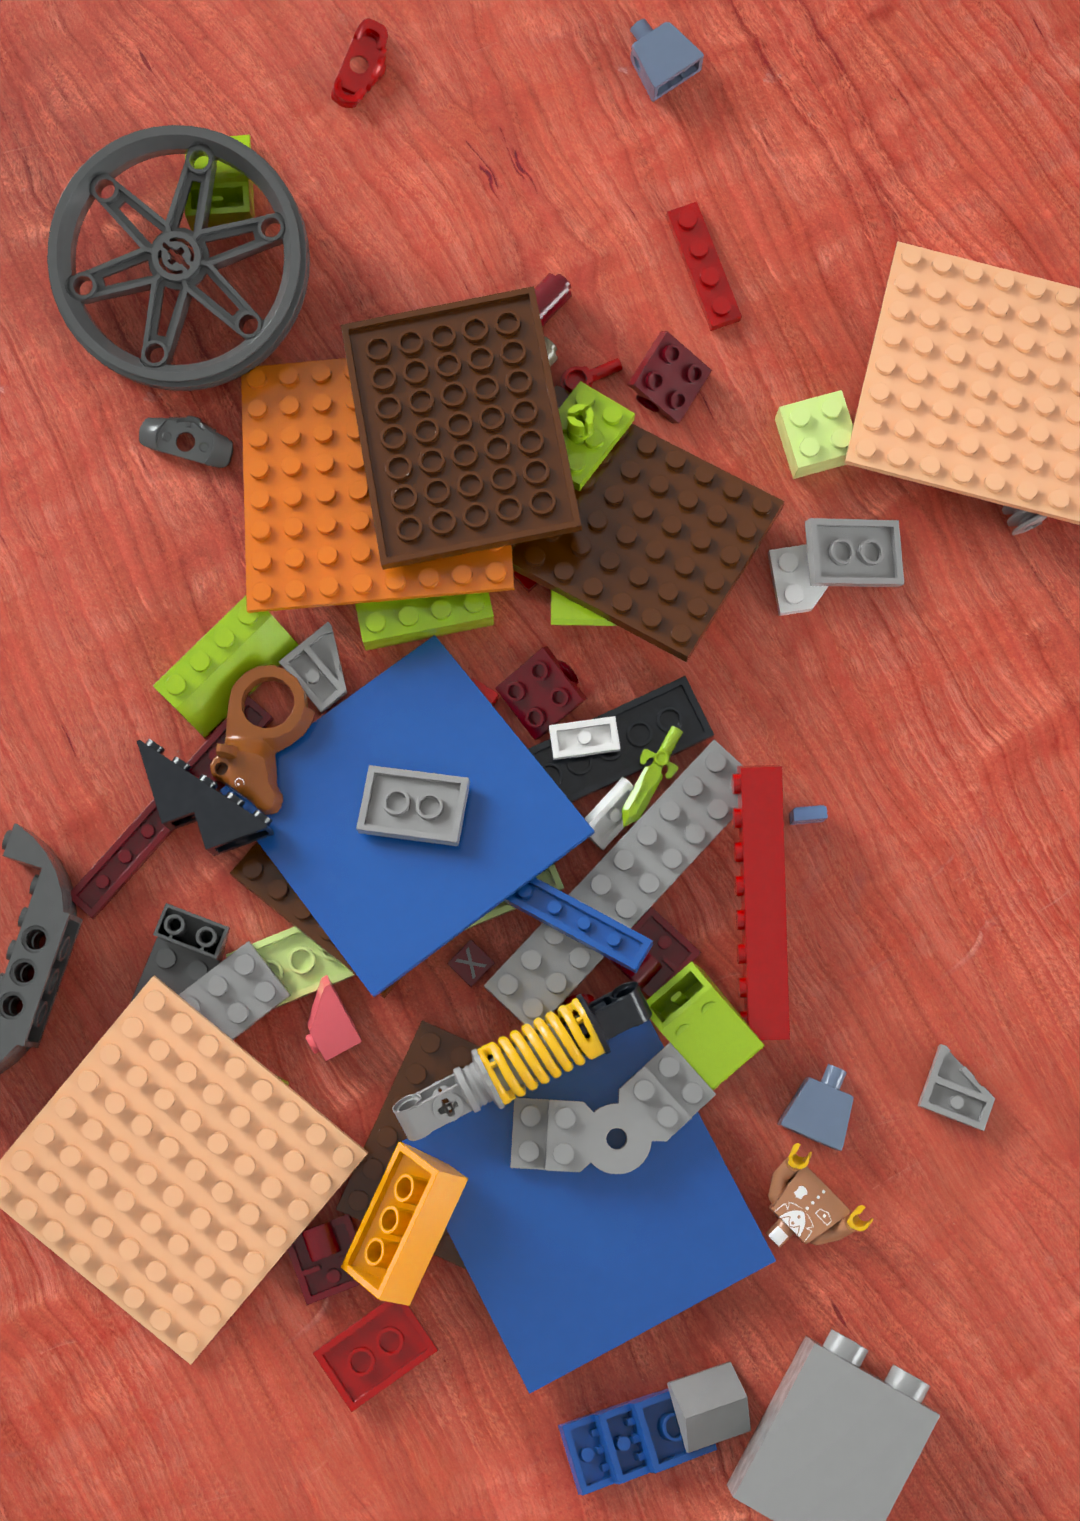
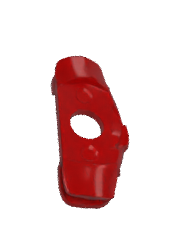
[331,18,388,108]

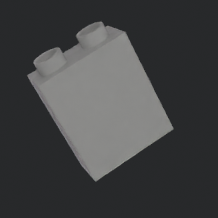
[726,1329,940,1521]

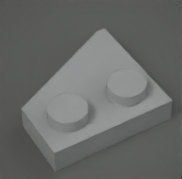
[279,622,347,713]
[917,1044,995,1131]

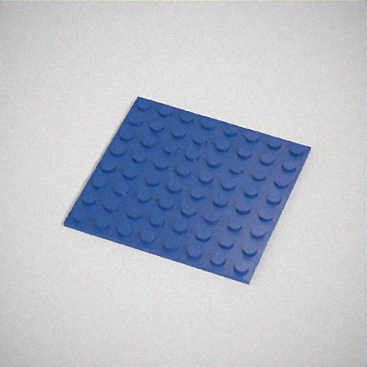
[220,635,595,998]
[402,1019,776,1394]

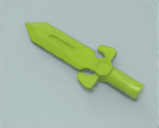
[622,726,683,827]

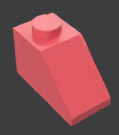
[305,975,362,1061]

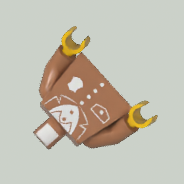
[765,1143,873,1248]

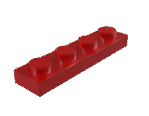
[666,202,742,331]

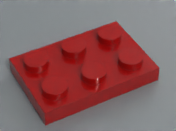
[313,1301,438,1412]

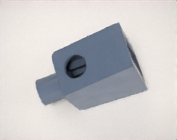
[630,19,704,102]
[777,1064,854,1151]

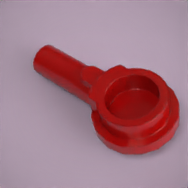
[560,358,623,393]

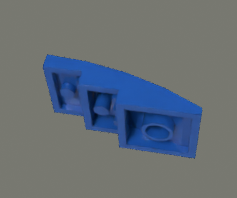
[558,1389,717,1496]

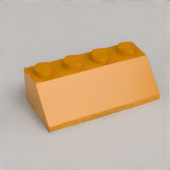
[341,1142,468,1306]

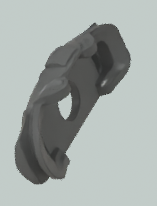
[139,416,233,468]

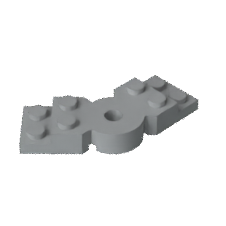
[510,1043,716,1174]

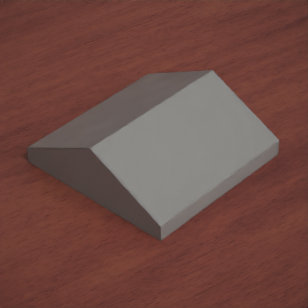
[667,1362,751,1453]

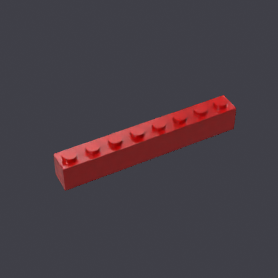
[732,765,790,1041]

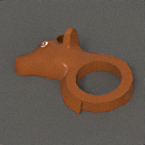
[210,665,315,815]

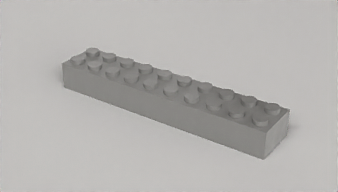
[484,740,743,1028]

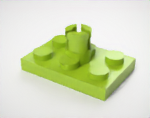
[558,381,635,491]

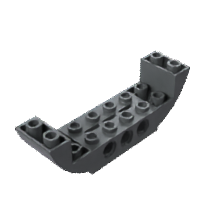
[0,823,83,1074]

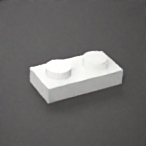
[549,716,620,760]
[584,777,634,850]

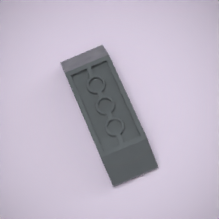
[130,903,230,1003]

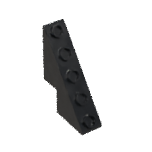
[137,739,274,856]

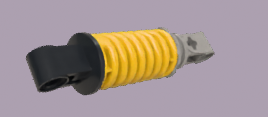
[393,981,652,1141]

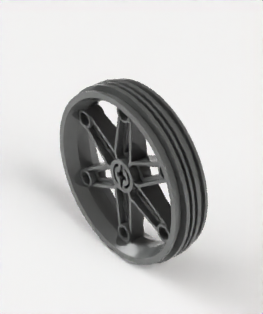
[47,125,310,391]

